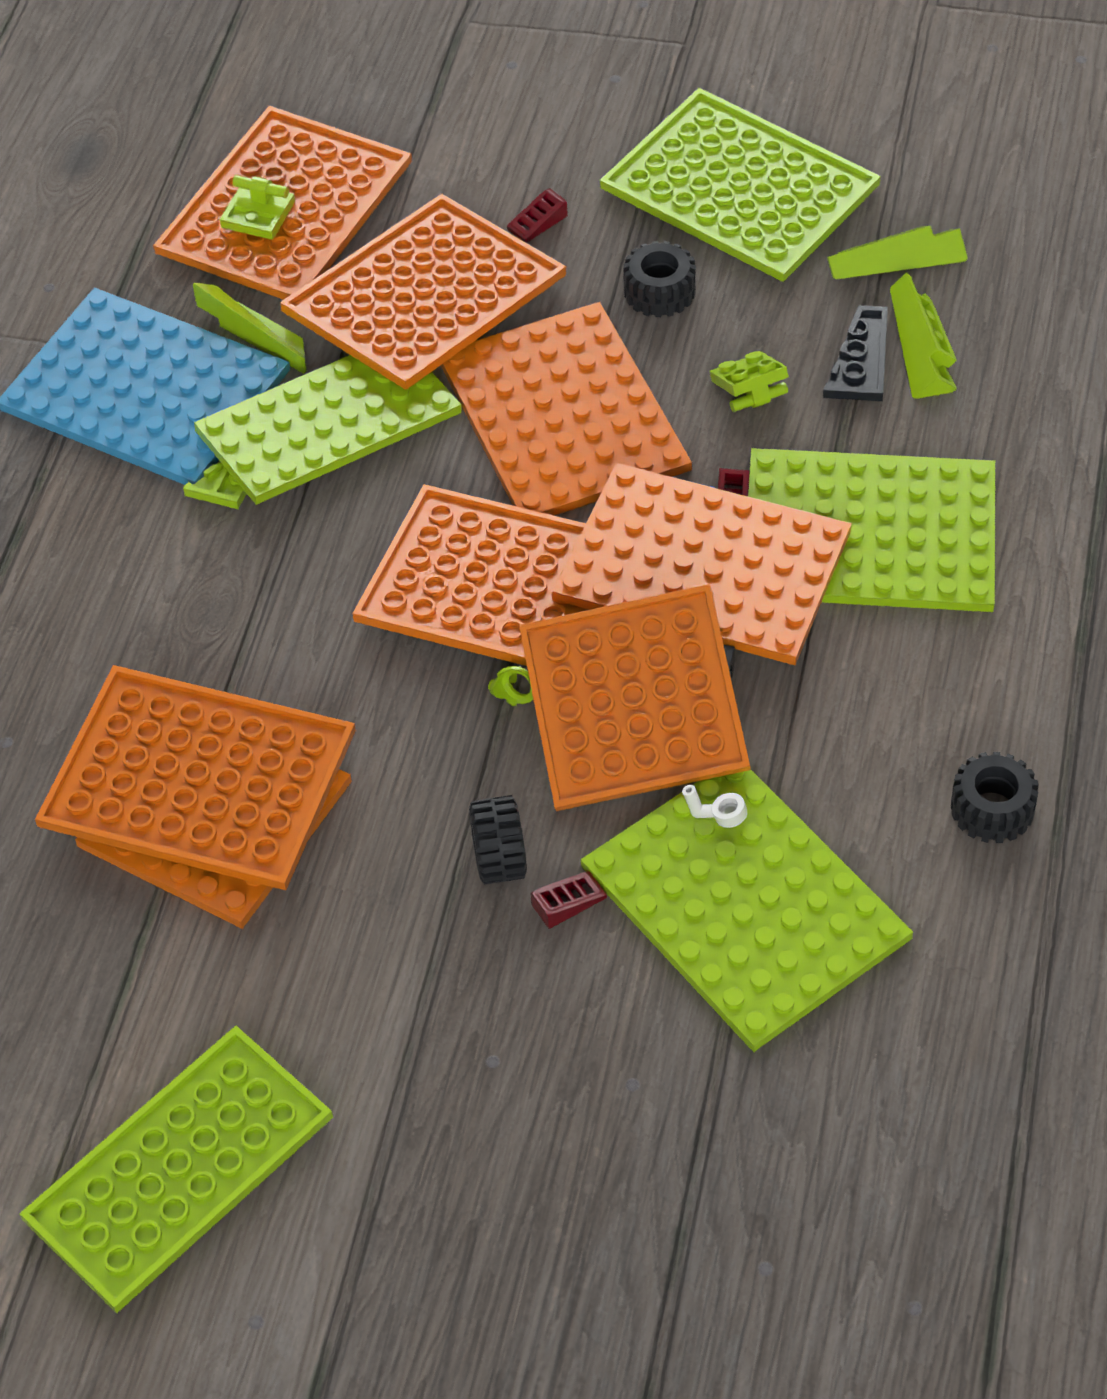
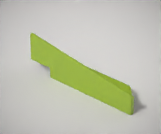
[827,225,968,279]
[890,273,957,399]
[193,283,307,374]

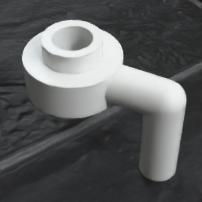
[682,785,748,828]

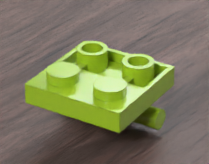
[220,175,295,240]
[709,351,789,412]

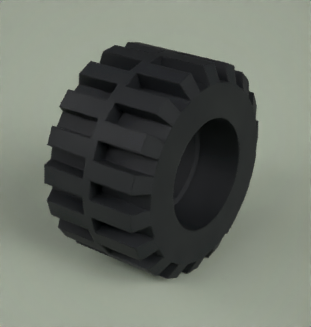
[623,241,696,318]
[951,752,1039,843]
[469,795,527,885]

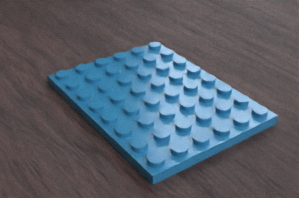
[0,287,290,485]

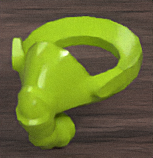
[488,666,533,706]

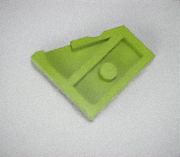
[183,462,247,509]

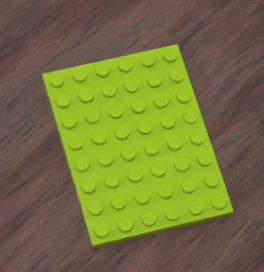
[600,88,881,282]
[748,448,995,612]
[581,770,913,1052]

